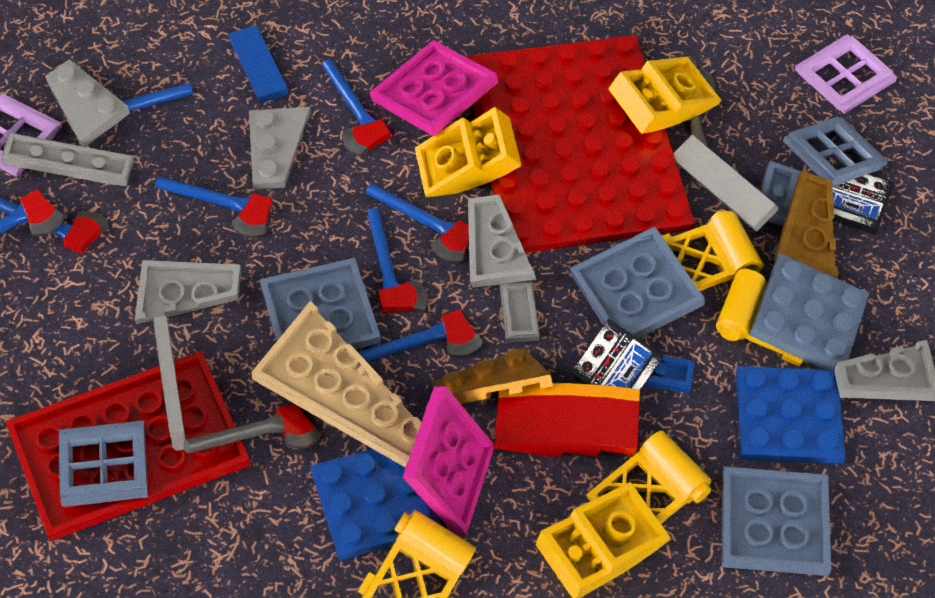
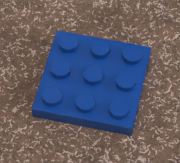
[736,366,845,464]
[310,449,440,561]

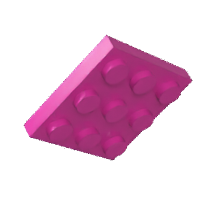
[369,40,499,136]
[403,386,494,534]

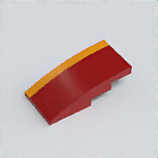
[493,383,640,457]

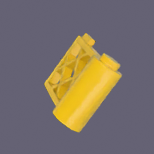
[662,210,763,291]
[716,269,809,367]
[586,431,711,524]
[357,509,476,598]

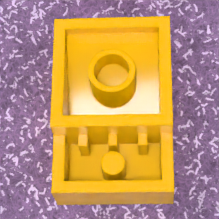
[608,57,722,134]
[415,107,522,197]
[535,482,671,598]

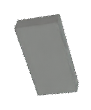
[499,281,540,343]

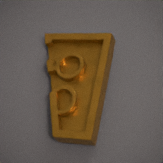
[774,171,838,278]
[432,348,553,404]

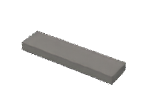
[1,133,134,186]
[673,135,779,232]
[153,315,186,451]

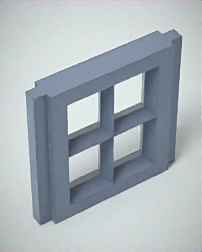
[783,116,888,186]
[59,421,148,507]

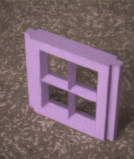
[795,34,897,114]
[0,93,63,177]

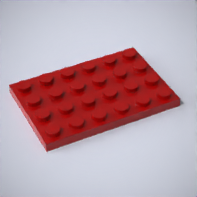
[5,351,251,542]

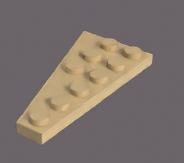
[251,301,422,467]

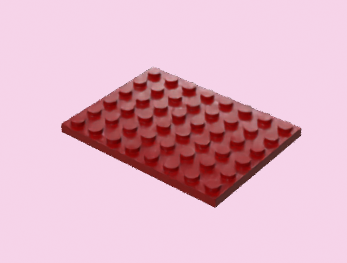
[465,35,695,253]

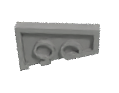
[45,59,130,147]
[249,107,311,190]
[468,195,537,288]
[135,260,242,324]
[834,340,935,401]

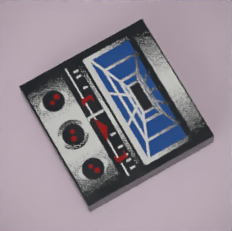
[832,163,894,235]
[570,319,664,391]

